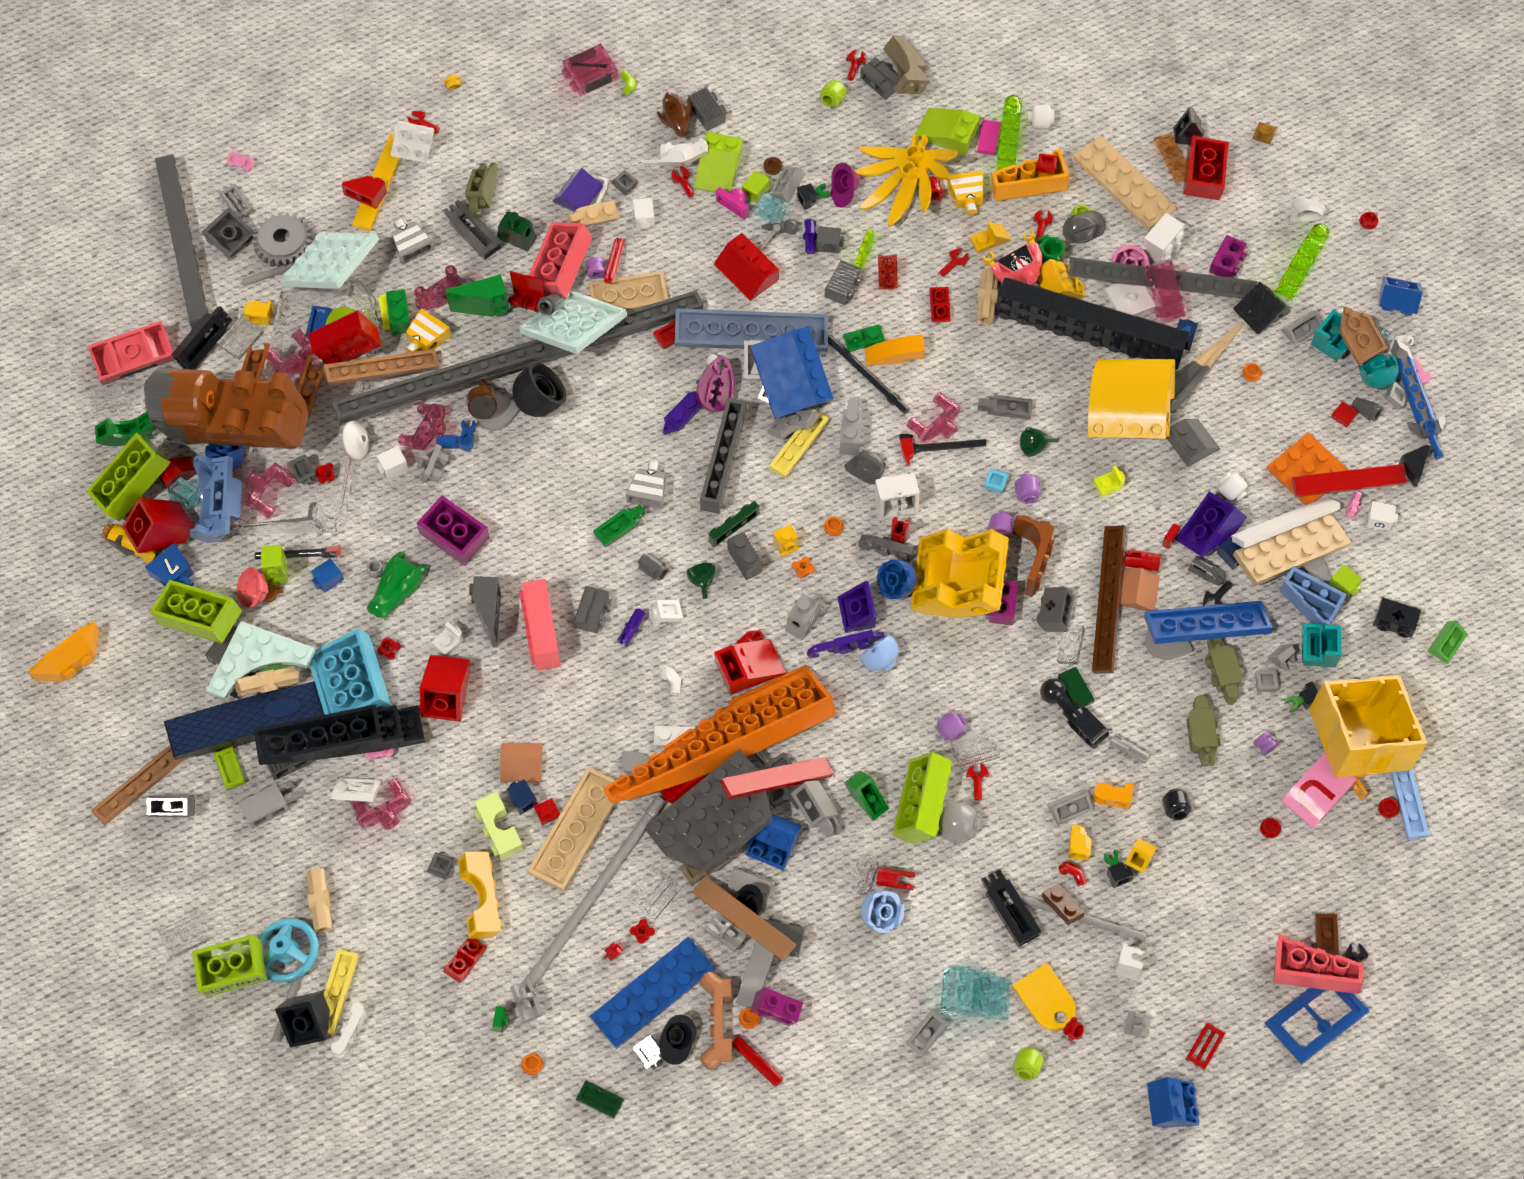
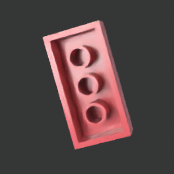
[529,222,593,299]
[519,579,561,671]

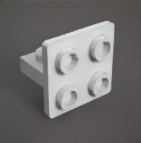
[391,121,434,163]

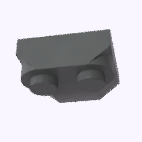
[202,207,256,259]

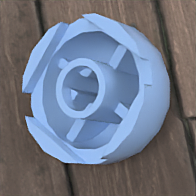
[858,634,899,672]
[861,890,904,933]

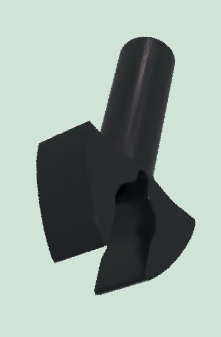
[1203,581,1232,606]
[1344,943,1369,963]

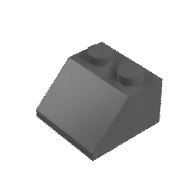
[1166,419,1220,467]

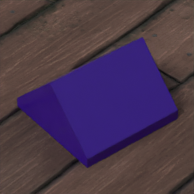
[552,168,603,212]
[837,581,876,633]

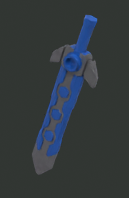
[1391,339,1446,460]

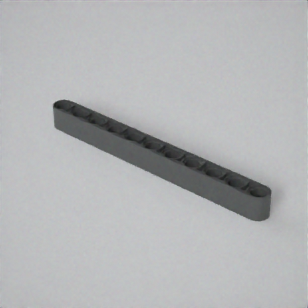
[155,154,208,329]

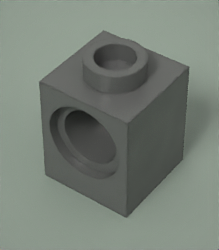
[816,226,844,254]

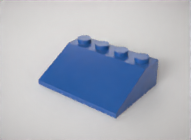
[750,326,834,419]

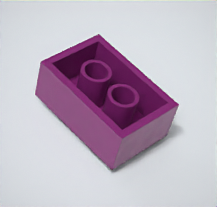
[416,495,490,566]

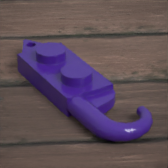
[663,379,716,435]
[806,630,885,658]

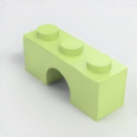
[473,792,524,861]

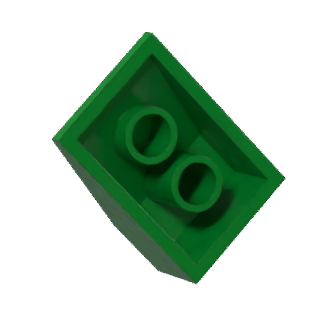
[445,274,510,317]

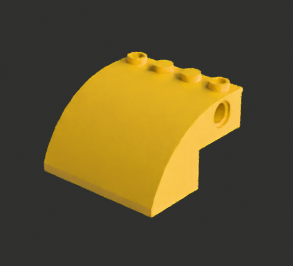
[1088,359,1175,439]
[910,529,1009,618]

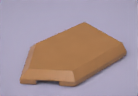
[1339,306,1388,365]

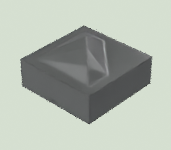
[611,170,638,195]
[427,852,454,880]

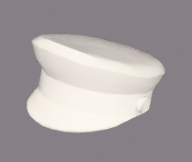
[1289,198,1326,222]

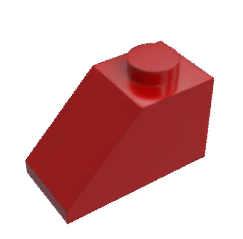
[341,175,387,209]
[158,456,197,492]

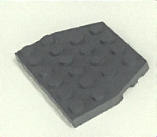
[645,749,773,874]

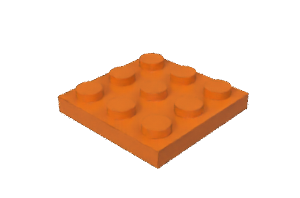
[1266,432,1349,505]

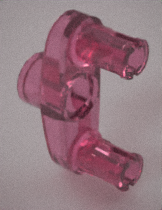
[414,265,461,311]
[266,328,314,376]
[907,392,961,443]
[398,403,446,450]
[244,462,295,519]
[350,778,412,830]

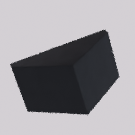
[1399,445,1430,487]

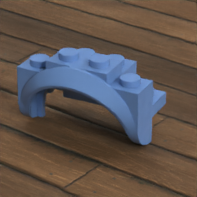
[190,455,242,543]

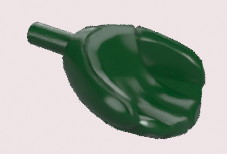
[1020,427,1059,457]
[686,562,716,599]

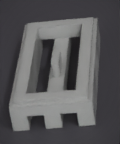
[219,184,254,218]

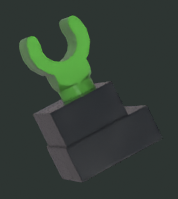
[1284,681,1319,713]

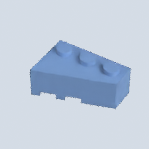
[1280,566,1347,628]

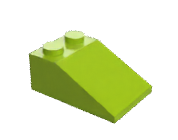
[915,108,980,156]
[694,131,743,193]

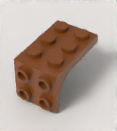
[1013,515,1055,597]

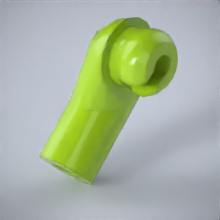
[620,70,636,95]

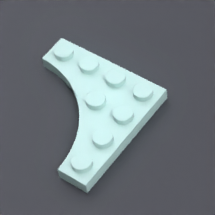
[206,621,315,701]

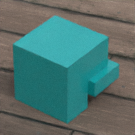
[1311,309,1348,361]
[1302,623,1342,668]

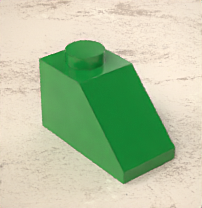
[844,771,889,821]

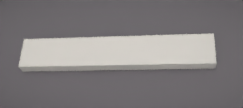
[1232,496,1340,548]

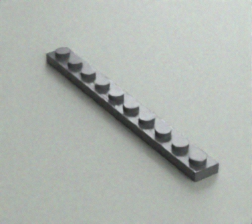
[1067,257,1257,299]

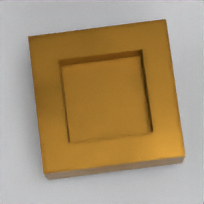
[1252,122,1277,145]

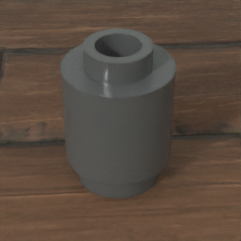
[638,553,668,581]

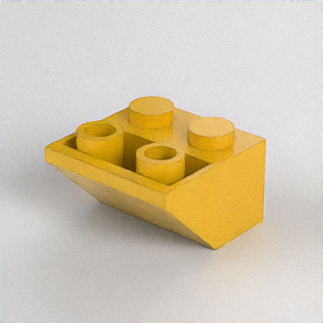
[1037,259,1086,299]

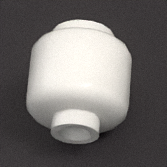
[1028,105,1054,129]
[1218,472,1247,501]

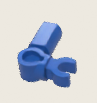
[436,420,476,451]

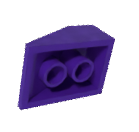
[1175,491,1247,557]

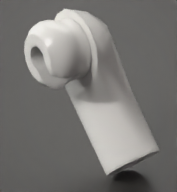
[1386,335,1414,355]
[661,667,681,696]

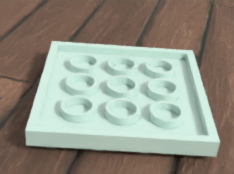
[280,232,379,289]
[519,290,627,354]

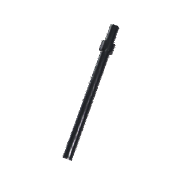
[828,335,909,414]

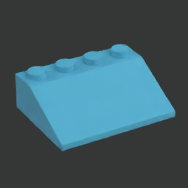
[310,628,391,714]

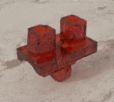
[877,254,898,290]

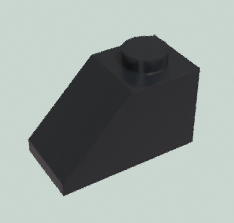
[1173,107,1204,145]

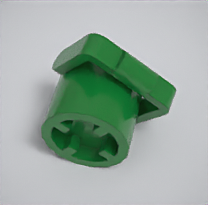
[1034,235,1065,266]

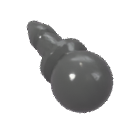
[761,219,798,234]

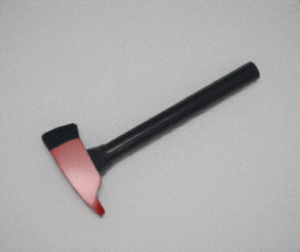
[899,434,987,466]
[254,544,341,560]

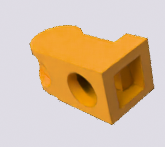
[1093,782,1133,809]

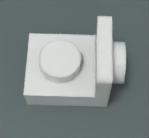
[649,600,683,627]
[431,622,463,657]

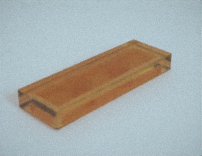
[1154,133,1186,184]

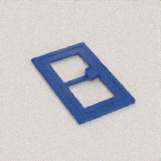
[1264,988,1370,1065]

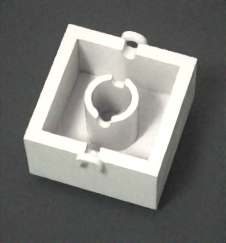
[1140,213,1185,268]
[875,473,920,520]

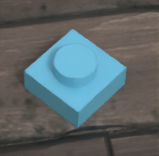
[984,468,1009,494]

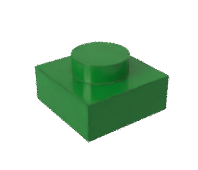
[492,1006,509,1033]

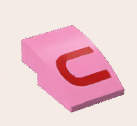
[1281,753,1357,828]

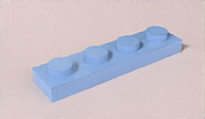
[1390,769,1429,840]

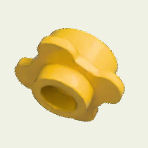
[444,75,461,90]

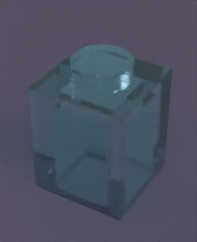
[756,193,786,223]
[167,477,201,512]

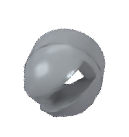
[366,560,383,578]

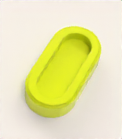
[379,294,391,330]

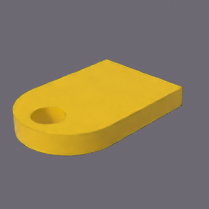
[1012,963,1076,1031]

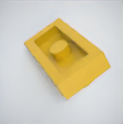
[969,222,1011,254]

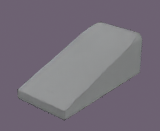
[905,1010,950,1057]

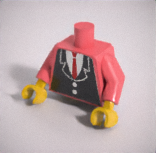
[983,229,1043,285]

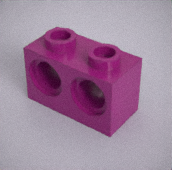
[1209,234,1248,277]
[986,580,1018,626]
[750,988,803,1026]

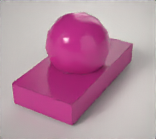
[715,187,749,219]

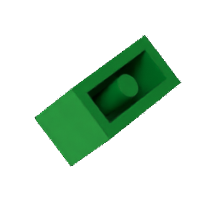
[386,289,411,335]

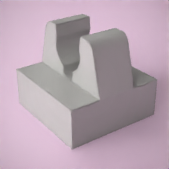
[1268,645,1296,670]
[1124,1012,1150,1038]

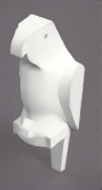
[641,138,708,166]

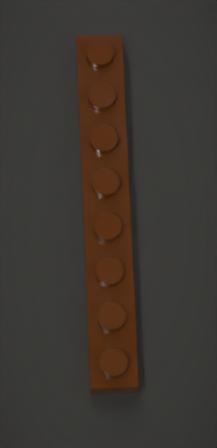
[1092,525,1126,674]

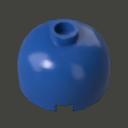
[205,444,245,473]
[877,559,917,599]

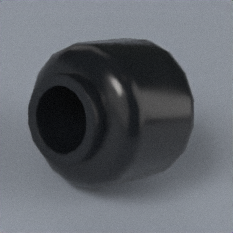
[1162,789,1192,821]

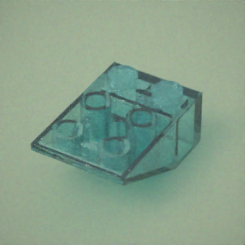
[940,965,1011,1021]

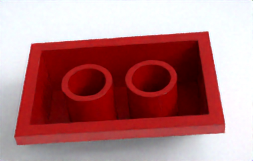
[714,233,779,301]

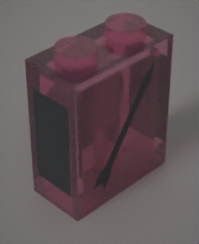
[561,43,619,97]

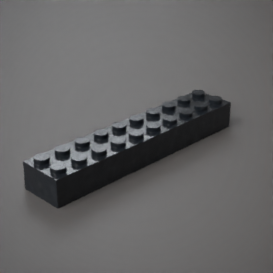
[995,277,1189,369]

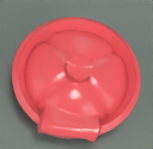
[237,567,269,609]

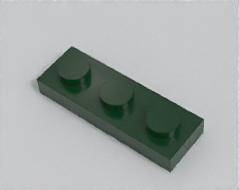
[708,501,760,548]

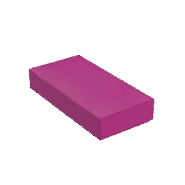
[977,119,1001,156]

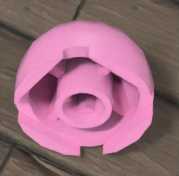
[1110,245,1149,267]

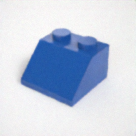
[1378,276,1423,315]

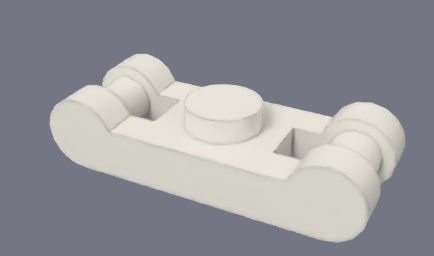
[331,1003,366,1059]

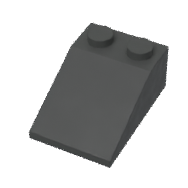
[469,576,501,648]

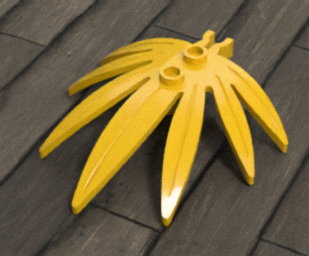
[855,134,958,227]

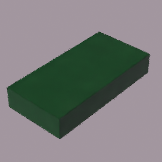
[1058,667,1095,708]
[576,1080,624,1119]

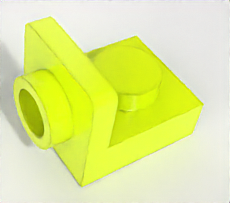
[1093,466,1125,497]

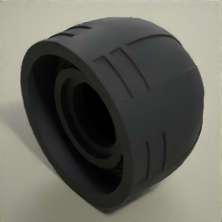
[512,362,567,417]

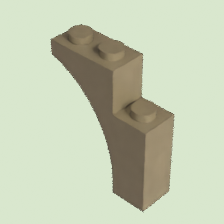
[883,35,930,95]

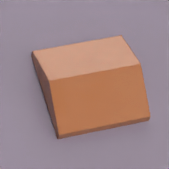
[1119,568,1160,611]
[500,743,543,782]

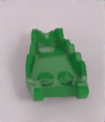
[367,552,429,619]

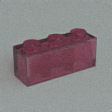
[1145,259,1186,322]

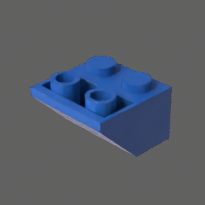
[745,813,802,871]
[1147,1077,1199,1128]

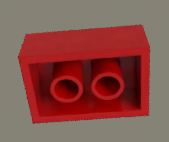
[1183,135,1229,200]
[309,310,381,364]

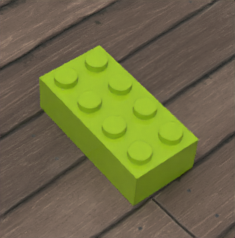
[86,432,171,522]
[149,580,242,644]
[892,752,952,844]

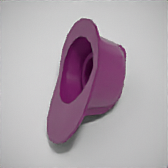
[831,163,860,208]

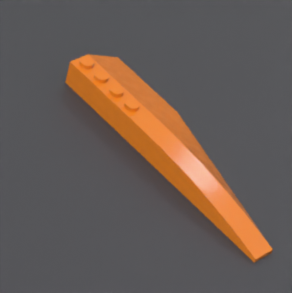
[603,665,836,804]

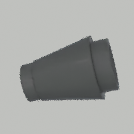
[538,292,562,315]
[1351,397,1382,421]

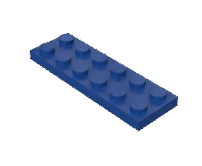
[1144,601,1273,644]
[589,937,715,1050]

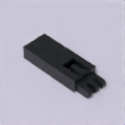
[171,306,232,370]
[981,869,1042,948]

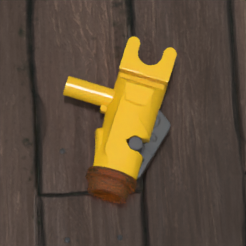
[102,524,165,564]

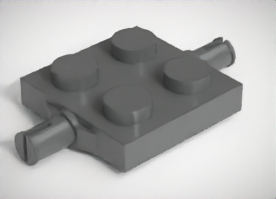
[755,751,802,809]

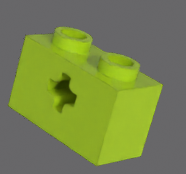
[261,545,288,586]

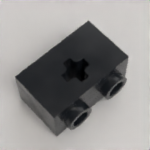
[1373,597,1421,638]

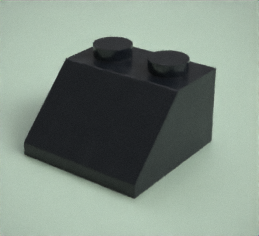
[275,991,330,1048]

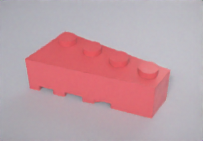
[1273,934,1364,994]

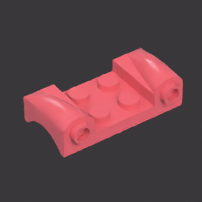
[88,321,175,385]

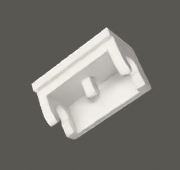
[1114,943,1143,981]

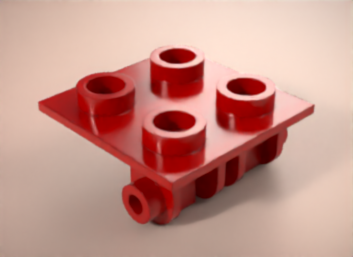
[508,271,545,312]

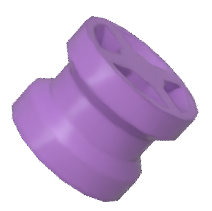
[586,257,606,279]
[1253,731,1280,756]

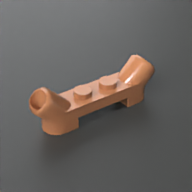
[700,971,732,1070]

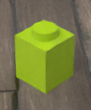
[742,170,770,204]
[1328,565,1363,600]

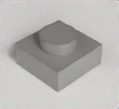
[1385,382,1407,410]
[1255,670,1279,692]

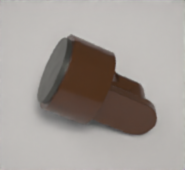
[467,379,497,419]

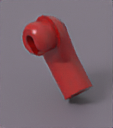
[735,630,763,644]
[1058,861,1087,887]

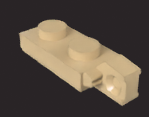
[567,200,620,227]

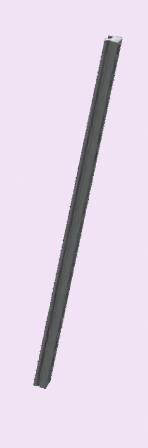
[332,290,704,425]

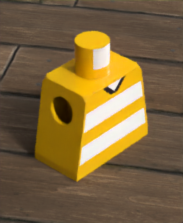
[947,171,983,215]
[405,308,451,353]

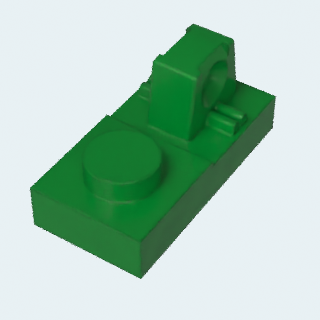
[843,324,885,352]

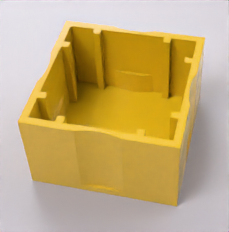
[1309,675,1427,778]

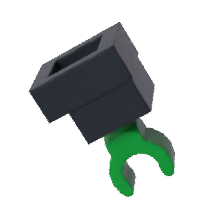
[796,183,830,210]
[1103,849,1134,888]

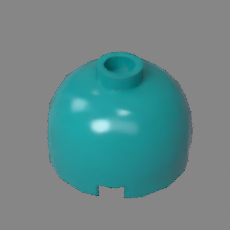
[1358,354,1399,390]

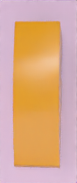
[865,334,925,366]

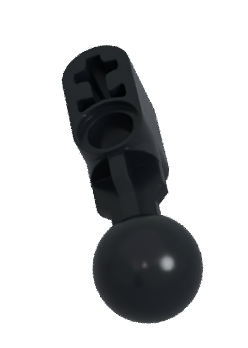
[1040,678,1109,749]

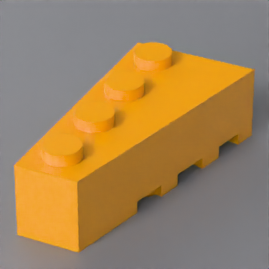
[991,148,1069,201]

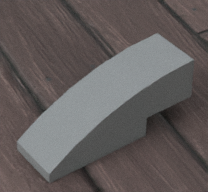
[735,941,775,1008]

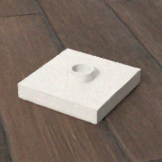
[1105,283,1156,316]
[332,777,380,802]

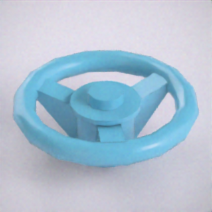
[259,918,319,982]

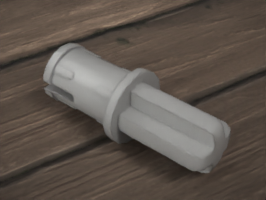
[1109,734,1150,764]

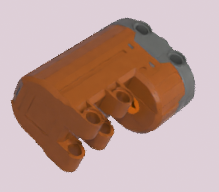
[144,366,308,449]

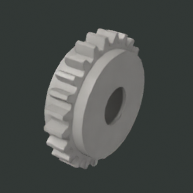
[252,213,313,267]

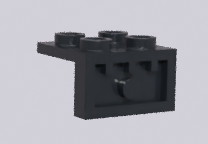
[1233,282,1291,334]

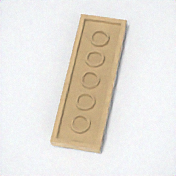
[1073,135,1177,231]
[1233,513,1352,586]
[527,767,615,892]

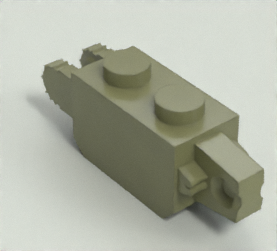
[465,162,498,217]
[1205,638,1243,705]
[1186,694,1220,767]

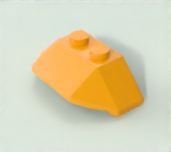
[28,621,100,682]

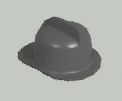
[1062,210,1106,244]
[844,450,886,484]

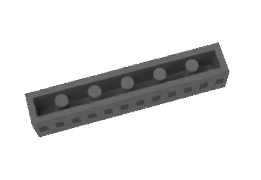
[700,398,747,514]

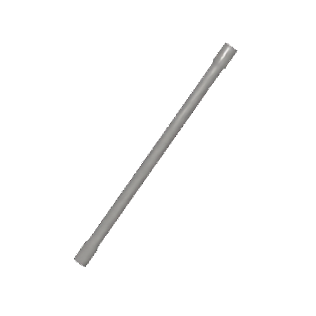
[524,796,666,987]

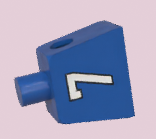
[145,543,194,586]

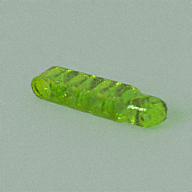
[996,95,1022,171]
[1275,223,1330,301]

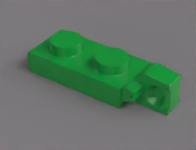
[593,504,645,548]

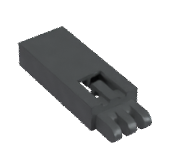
[443,200,503,260]

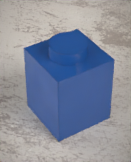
[311,558,344,593]

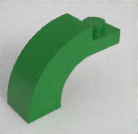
[95,412,157,446]

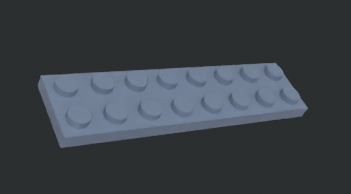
[675,309,828,352]

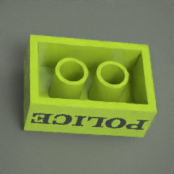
[192,935,267,997]

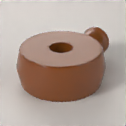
[263,584,284,602]

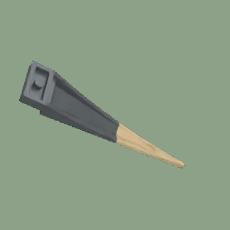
[1170,321,1243,414]

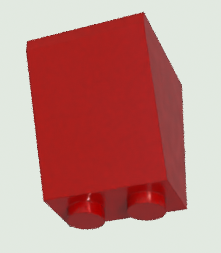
[122,497,195,553]
[419,655,470,722]

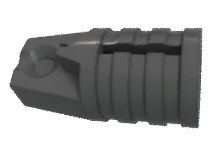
[1188,555,1226,586]

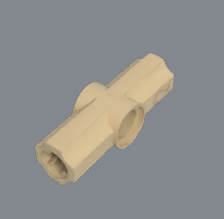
[977,268,998,325]
[235,666,299,696]
[306,868,333,933]

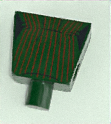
[497,211,537,252]

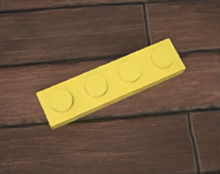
[769,409,829,479]
[324,949,359,1036]

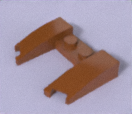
[241,343,323,417]

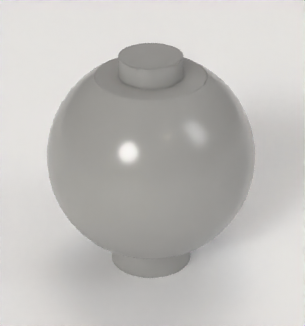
[938,802,981,843]

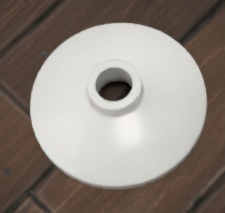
[342,421,369,459]

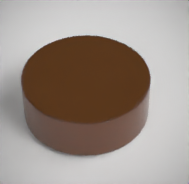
[764,157,782,175]

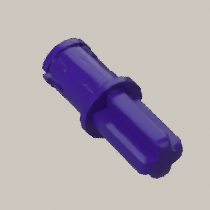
[803,218,817,254]
[617,608,646,647]

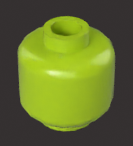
[820,80,847,107]
[1013,1047,1044,1081]

